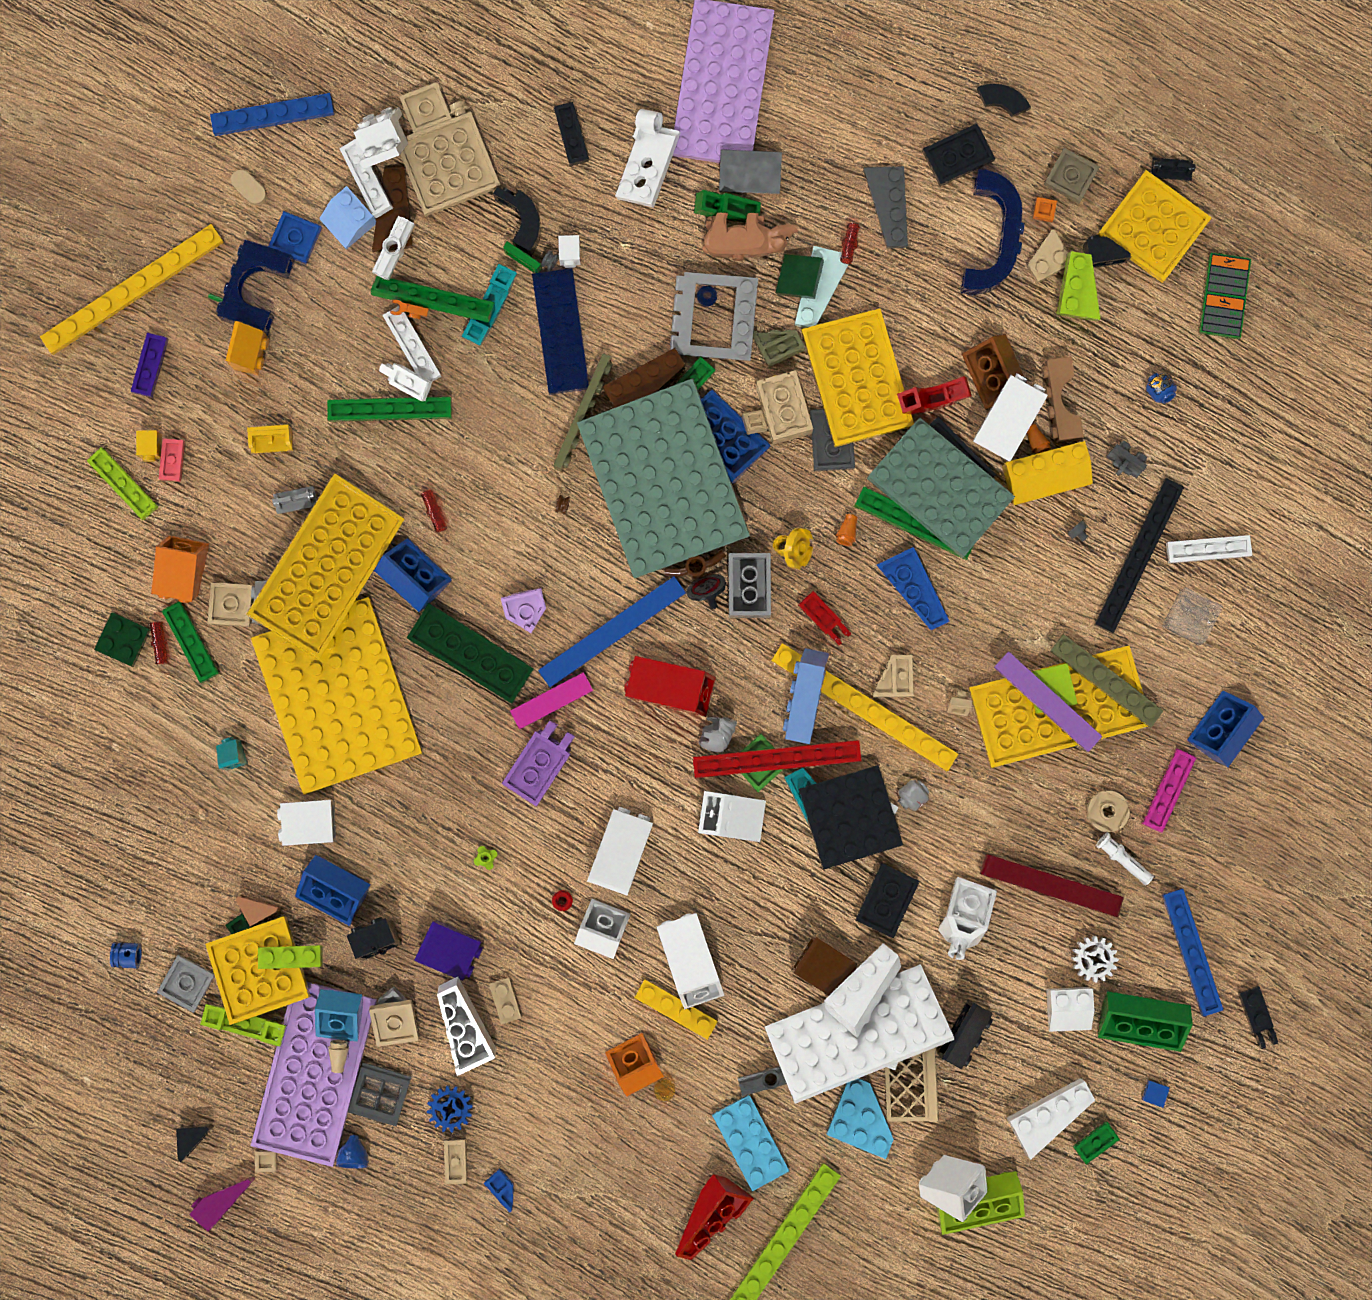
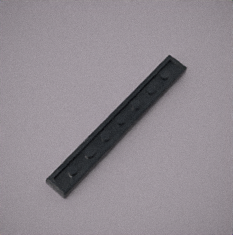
[1094,478,1184,634]

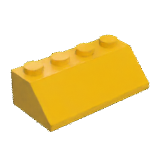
[1002,441,1093,506]

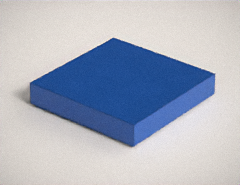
[268,211,322,264]

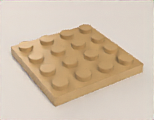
[400,112,501,217]

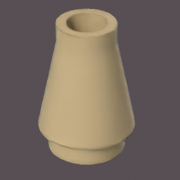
[328,1040,349,1073]

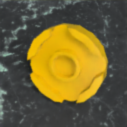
[773,528,813,570]

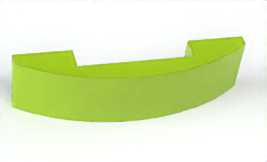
[200,1004,286,1047]

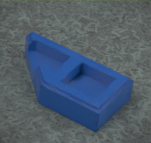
[483,1168,514,1213]

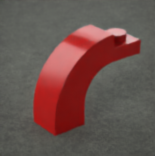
[897,376,972,414]

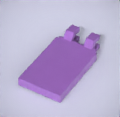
[502,721,575,807]

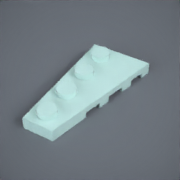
[794,246,853,328]

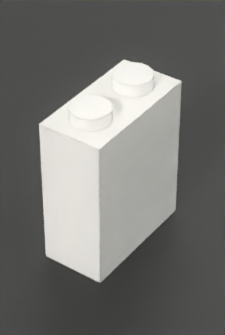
[277,800,336,846]

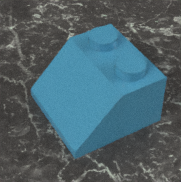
[315,989,363,1042]

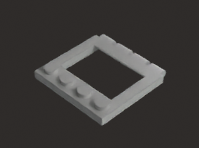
[670,272,758,361]

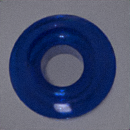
[697,286,717,307]

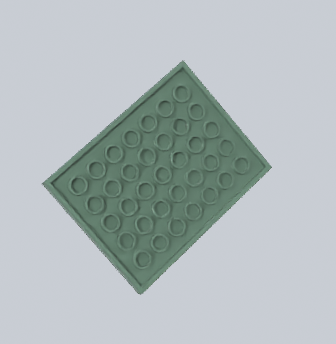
[577,379,751,578]

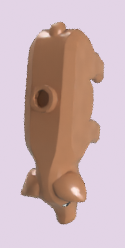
[702,213,799,261]

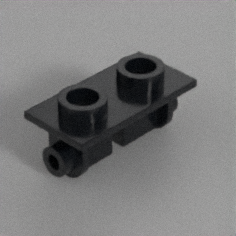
[1151,157,1196,181]

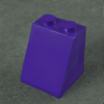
[414,920,484,981]

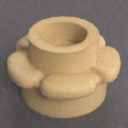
[449,101,469,117]

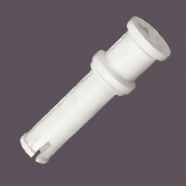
[1096,832,1154,886]

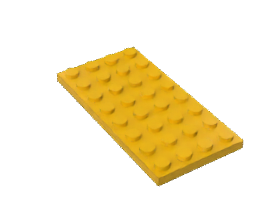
[246,473,405,659]
[968,645,1148,768]

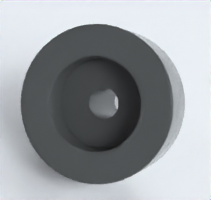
[1067,520,1089,542]

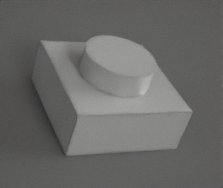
[378,987,407,1004]

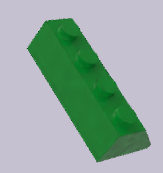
[1098,991,1193,1052]

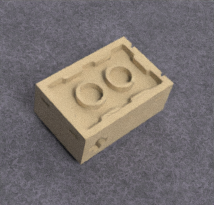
[755,370,813,445]

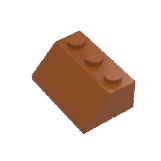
[962,334,1027,410]

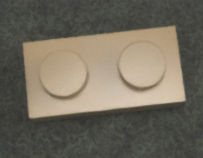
[489,977,522,1025]
[444,1139,467,1184]

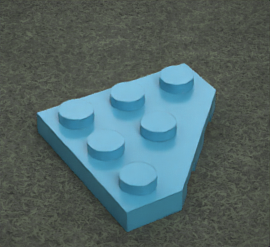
[826,1078,894,1159]

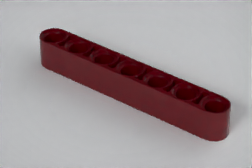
[980,854,1124,918]

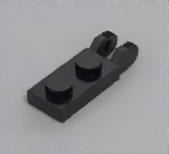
[1238,986,1278,1049]

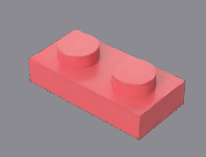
[159,439,185,482]

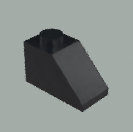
[1083,235,1131,268]

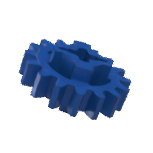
[427,1085,473,1133]

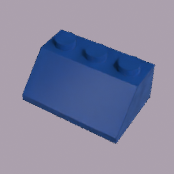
[374,538,452,612]
[1187,691,1264,767]
[295,855,371,926]

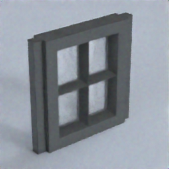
[348,1062,412,1126]

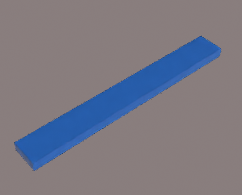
[538,576,686,688]

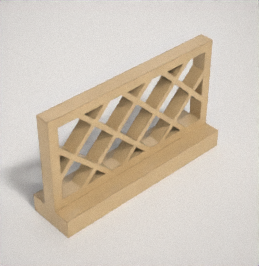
[885,1047,939,1122]

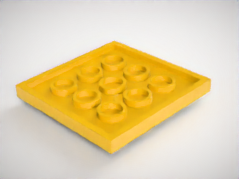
[1097,170,1212,283]
[205,916,311,1025]

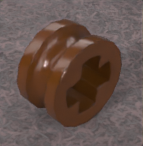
[555,495,570,515]

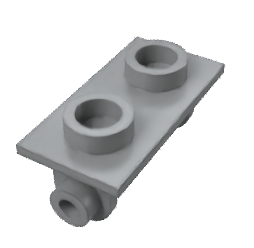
[272,486,317,514]

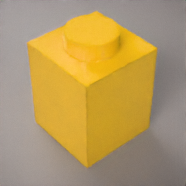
[136,430,162,462]

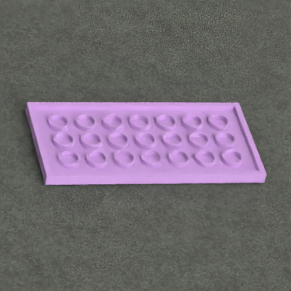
[673,0,775,163]
[251,981,377,1167]

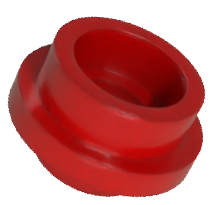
[552,890,573,911]

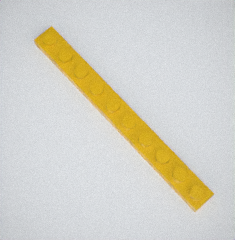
[40,224,224,355]
[771,643,958,772]

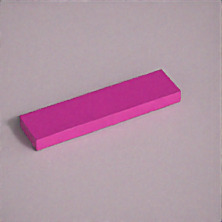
[510,672,593,729]
[1142,749,1197,833]

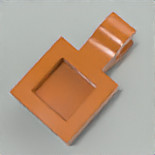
[390,299,428,319]

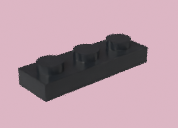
[554,102,589,166]

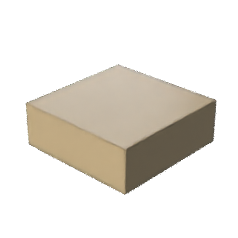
[741,410,768,435]
[255,1150,278,1173]

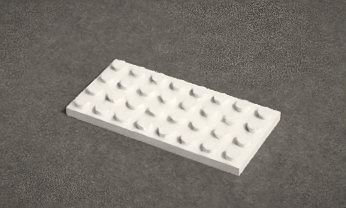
[765,964,954,1104]

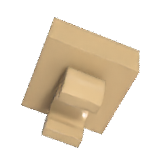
[947,690,972,716]

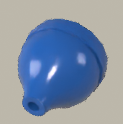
[336,1135,369,1169]

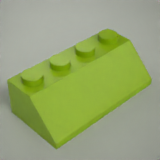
[936,1171,1025,1235]

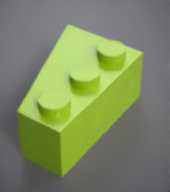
[1056,251,1101,321]

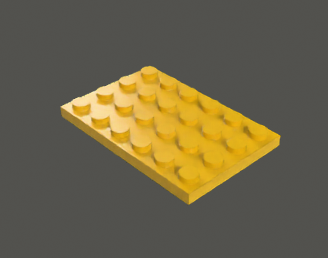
[801,308,914,447]

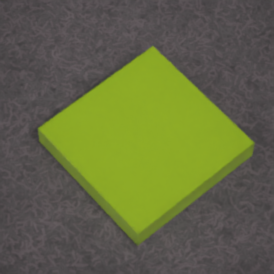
[1032,664,1078,714]

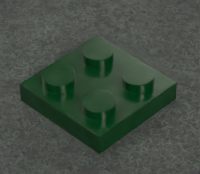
[94,612,151,667]

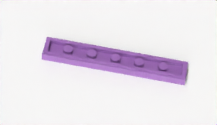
[994,651,1103,752]

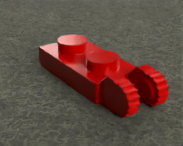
[798,591,851,646]

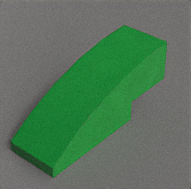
[694,190,761,222]

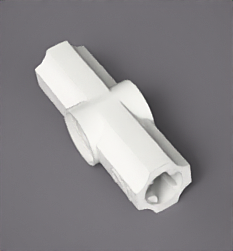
[372,216,415,280]

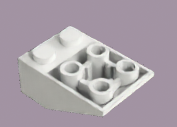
[698,791,766,842]

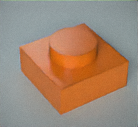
[1032,197,1057,223]

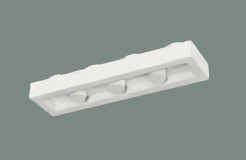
[340,139,393,218]
[382,306,442,382]
[1166,535,1252,564]

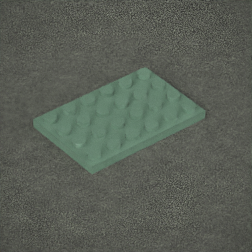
[867,418,1015,559]

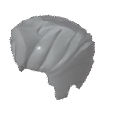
[699,717,737,752]

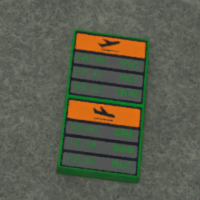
[1199,253,1251,339]

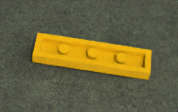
[634,979,718,1040]

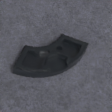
[977,84,1031,117]

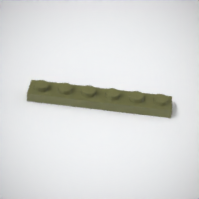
[553,354,613,472]
[1050,634,1163,728]

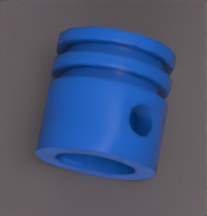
[110,942,142,969]

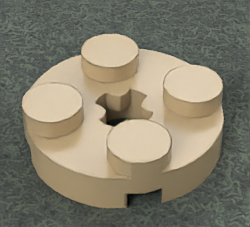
[1086,791,1130,832]

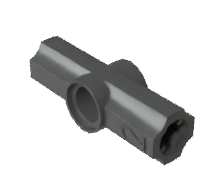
[738,1066,787,1096]

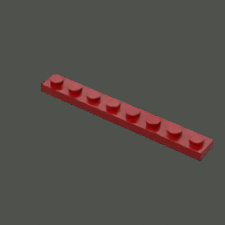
[693,740,862,778]

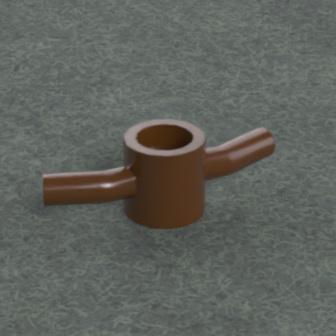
[665,550,726,579]

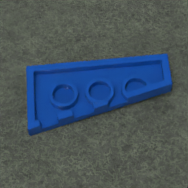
[877,547,950,631]

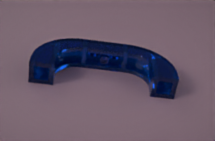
[961,169,1025,295]

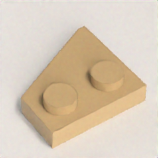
[1027,229,1068,284]
[873,655,913,698]

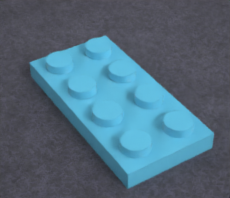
[712,1095,789,1191]

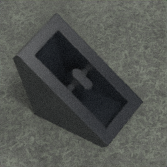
[176,1124,214,1162]

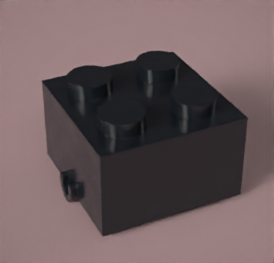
[346,917,402,961]

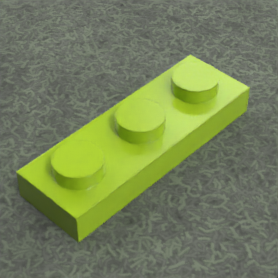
[258,945,323,969]

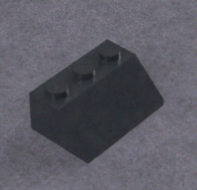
[937,1000,993,1070]

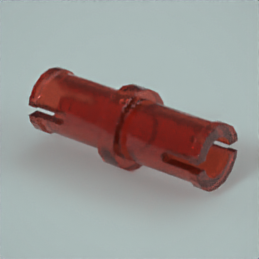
[840,223,860,264]
[420,490,448,533]
[149,621,169,665]

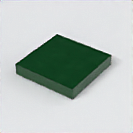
[775,254,824,299]

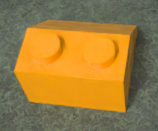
[225,321,269,375]

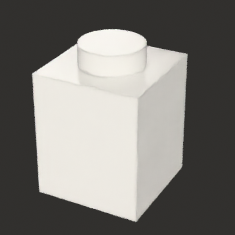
[559,235,581,268]

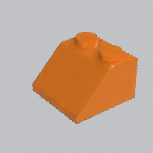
[605,1033,664,1097]

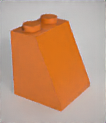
[151,535,209,603]

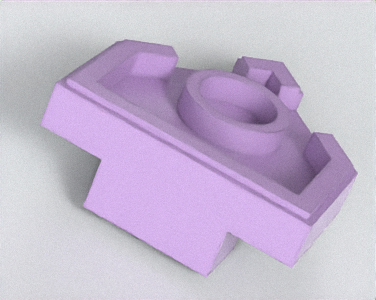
[501,588,546,633]

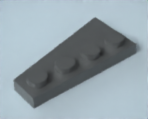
[863,166,908,249]

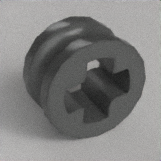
[541,250,559,271]

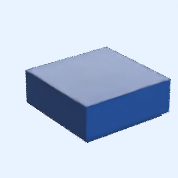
[1142,1080,1170,1108]

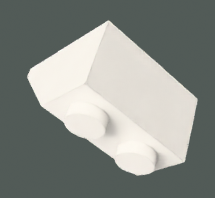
[574,899,631,959]
[1046,987,1094,1032]

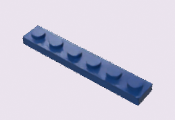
[210,93,335,136]
[1162,888,1223,1017]

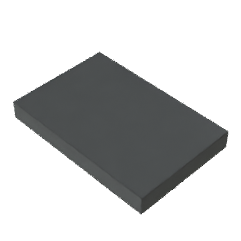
[719,149,782,194]
[810,409,855,472]

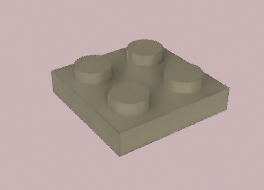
[1044,148,1100,204]

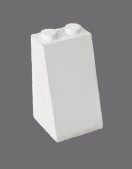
[973,373,1048,461]
[587,807,653,895]
[657,913,724,1009]

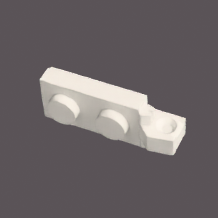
[379,363,432,401]

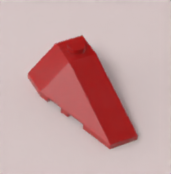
[675,1174,754,1260]

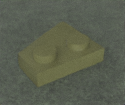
[753,330,805,368]

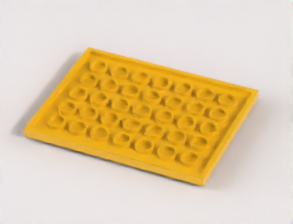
[251,597,423,795]

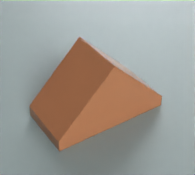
[236,896,281,926]

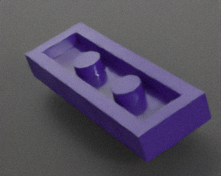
[131,333,169,398]

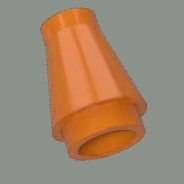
[1027,424,1051,454]
[836,514,858,546]

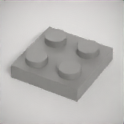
[157,954,215,1013]

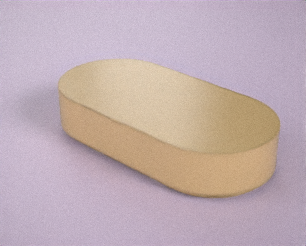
[231,170,267,206]

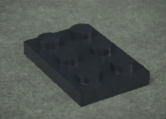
[922,123,995,187]
[855,863,920,939]

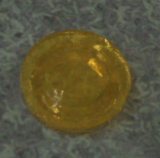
[654,1079,675,1101]

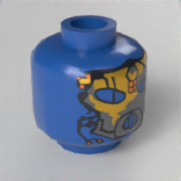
[1146,373,1177,404]

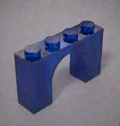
[216,239,295,336]

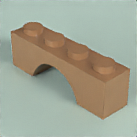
[1041,356,1084,444]

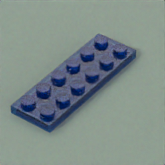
[532,268,589,395]

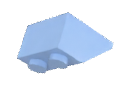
[319,186,376,249]

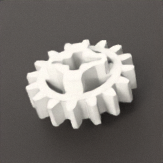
[1071,936,1119,983]

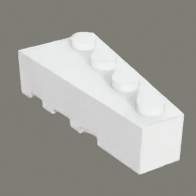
[824,943,901,1038]
[437,977,496,1076]
[1006,1078,1095,1160]

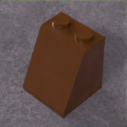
[791,935,857,996]

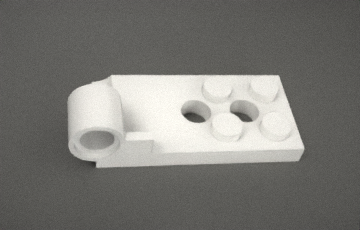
[615,109,681,208]

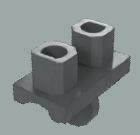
[1106,441,1147,478]

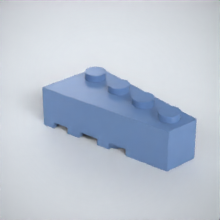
[783,648,829,744]

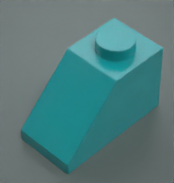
[216,737,248,770]

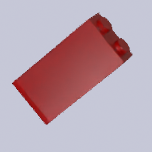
[624,656,716,717]

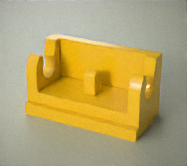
[247,425,293,454]

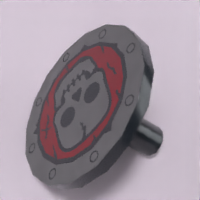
[686,574,726,610]

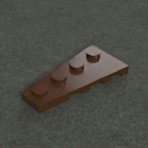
[372,167,413,252]

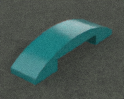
[462,264,517,346]

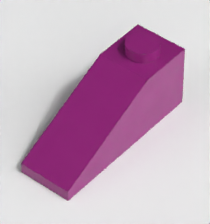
[189,1176,255,1231]

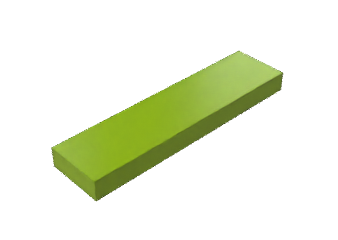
[86,447,159,521]

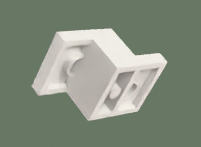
[353,107,408,169]

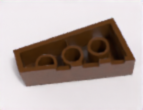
[603,348,685,409]

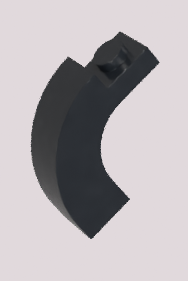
[493,187,541,257]

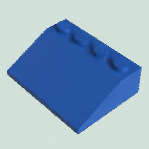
[701,390,771,485]

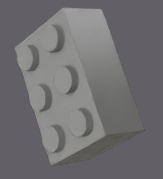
[728,553,771,618]

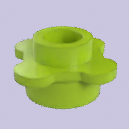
[474,846,498,870]

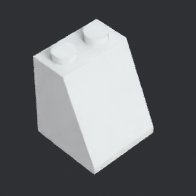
[919,1155,987,1222]

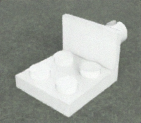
[938,877,997,960]

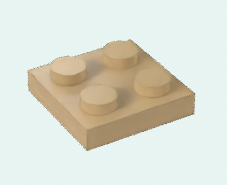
[399,82,452,133]
[207,582,253,627]
[369,1000,419,1047]

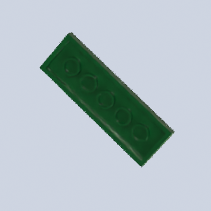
[407,603,534,704]

